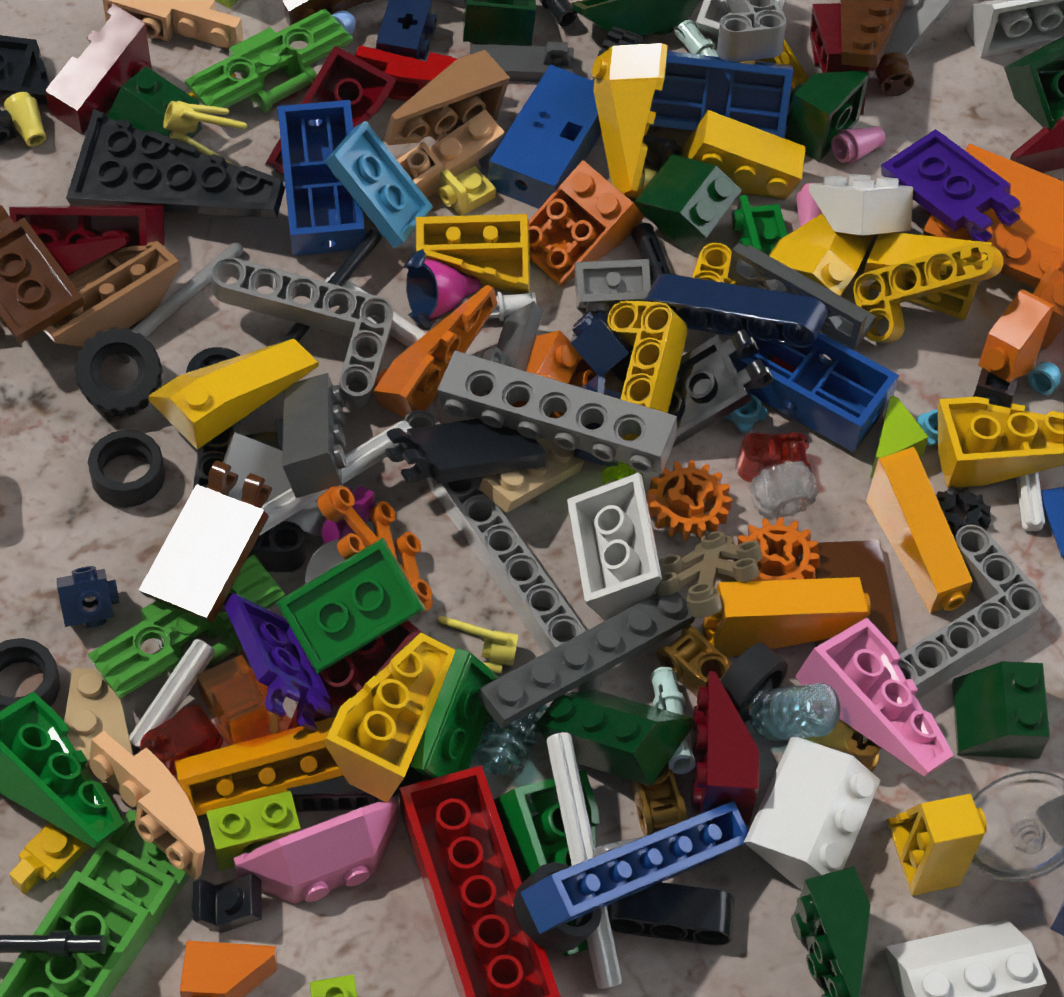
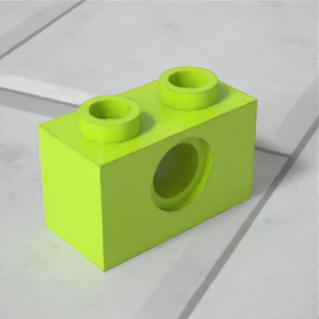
[206,791,301,871]

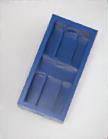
[650,51,794,138]
[277,100,365,256]
[734,332,899,453]

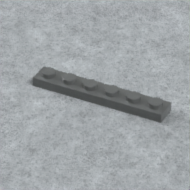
[477,591,695,729]

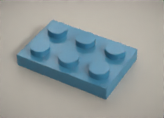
[324,120,433,248]

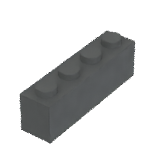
[282,373,347,498]

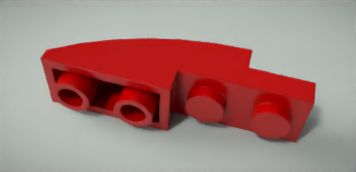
[355,45,457,101]

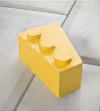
[864,232,992,320]

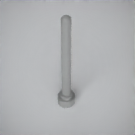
[113,243,243,364]

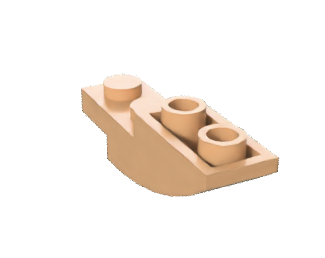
[103,0,243,49]
[397,109,506,197]
[89,731,205,880]

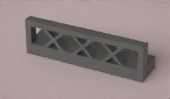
[728,243,876,350]

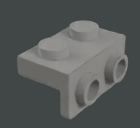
[574,259,651,314]

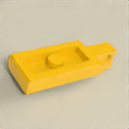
[9,822,91,895]

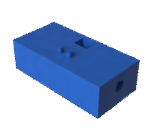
[488,64,602,209]

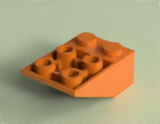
[528,160,645,287]

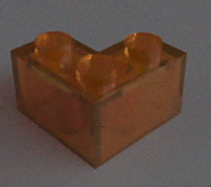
[197,655,283,746]

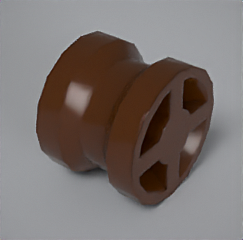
[874,52,914,97]

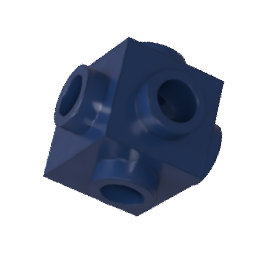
[56,566,120,628]

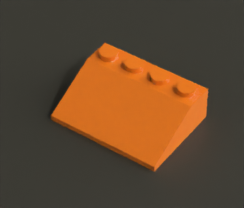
[923,143,1064,288]

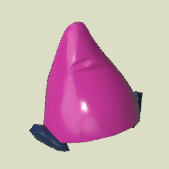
[404,249,481,329]

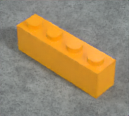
[175,717,343,816]

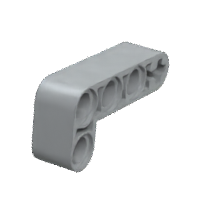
[717,0,786,62]

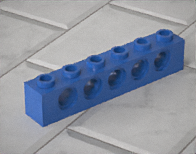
[520,801,749,934]

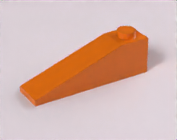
[374,284,498,418]

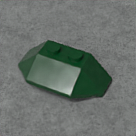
[571,0,700,36]

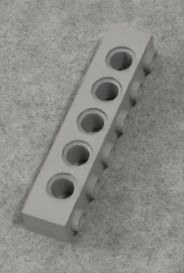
[437,350,677,474]

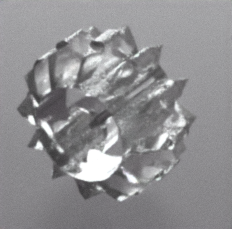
[749,461,819,520]

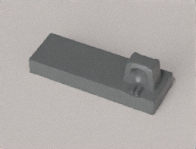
[470,41,574,82]
[482,301,543,394]

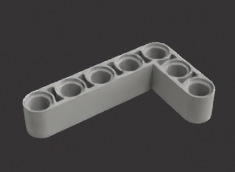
[211,257,394,410]
[898,525,1043,699]

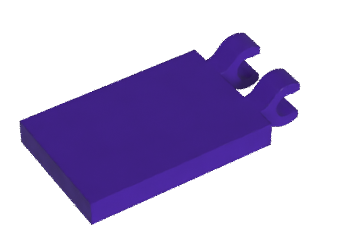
[881,129,1020,242]
[224,593,331,732]

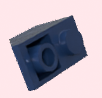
[570,310,629,376]

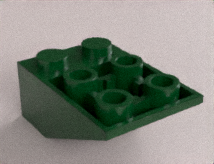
[791,866,871,997]

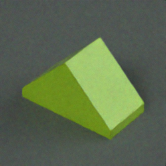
[870,395,929,478]

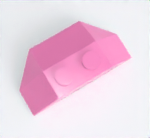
[233,796,399,904]

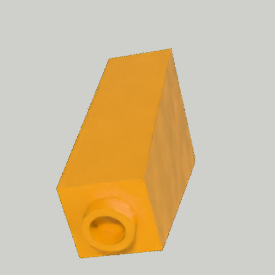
[866,447,973,614]
[702,577,870,658]

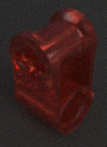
[735,432,812,484]
[140,705,224,776]

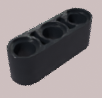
[608,882,735,946]

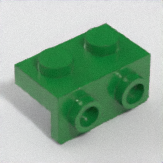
[732,195,788,256]

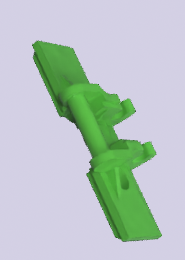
[185,9,353,115]
[87,555,286,699]

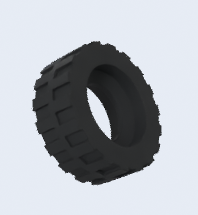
[74,327,163,416]

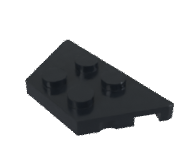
[0,35,50,105]

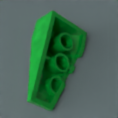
[0,691,125,848]
[494,769,600,957]

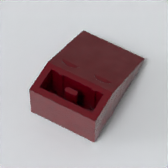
[691,671,759,825]

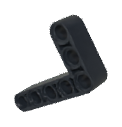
[193,420,306,572]

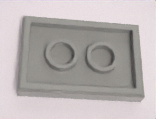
[223,432,324,546]

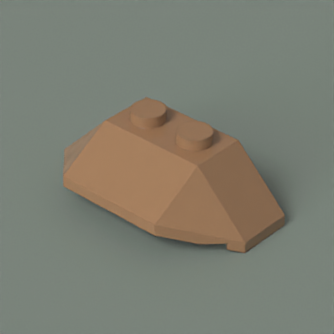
[43,241,181,347]

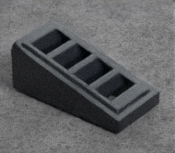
[287,775,378,812]

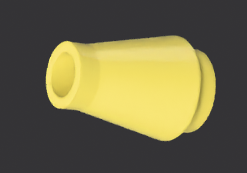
[4,92,47,147]

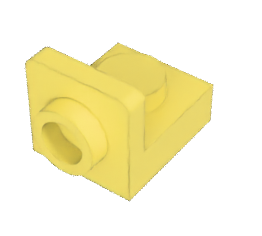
[439,166,496,216]

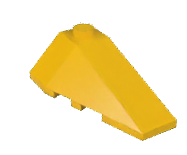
[938,396,1064,488]
[323,633,456,803]

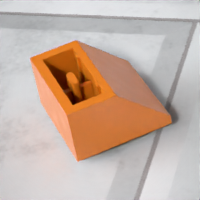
[511,330,606,418]

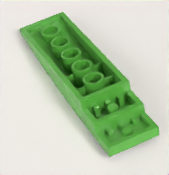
[0,809,190,997]

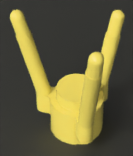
[163,101,247,165]
[438,616,518,674]

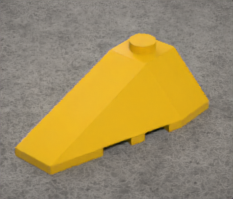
[592,43,668,197]
[769,213,875,296]
[148,338,319,449]

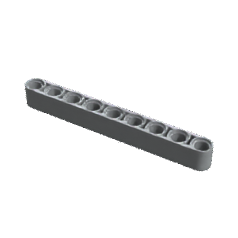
[403,410,603,692]

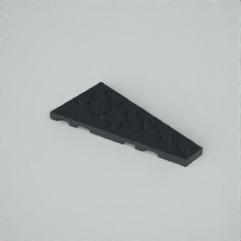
[66,109,285,218]

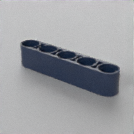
[644,274,828,348]

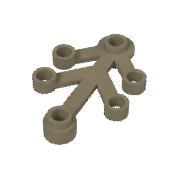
[655,532,763,618]

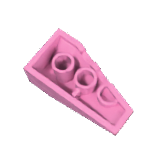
[795,618,954,777]

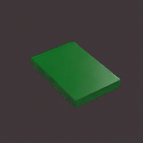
[276,538,426,673]
[411,648,500,780]

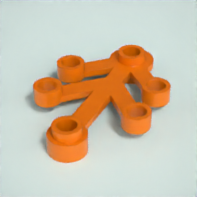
[317,486,433,614]

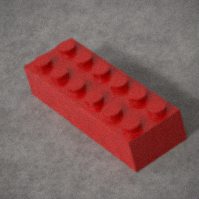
[399,765,561,997]

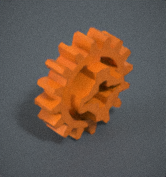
[646,460,732,541]
[734,517,820,581]

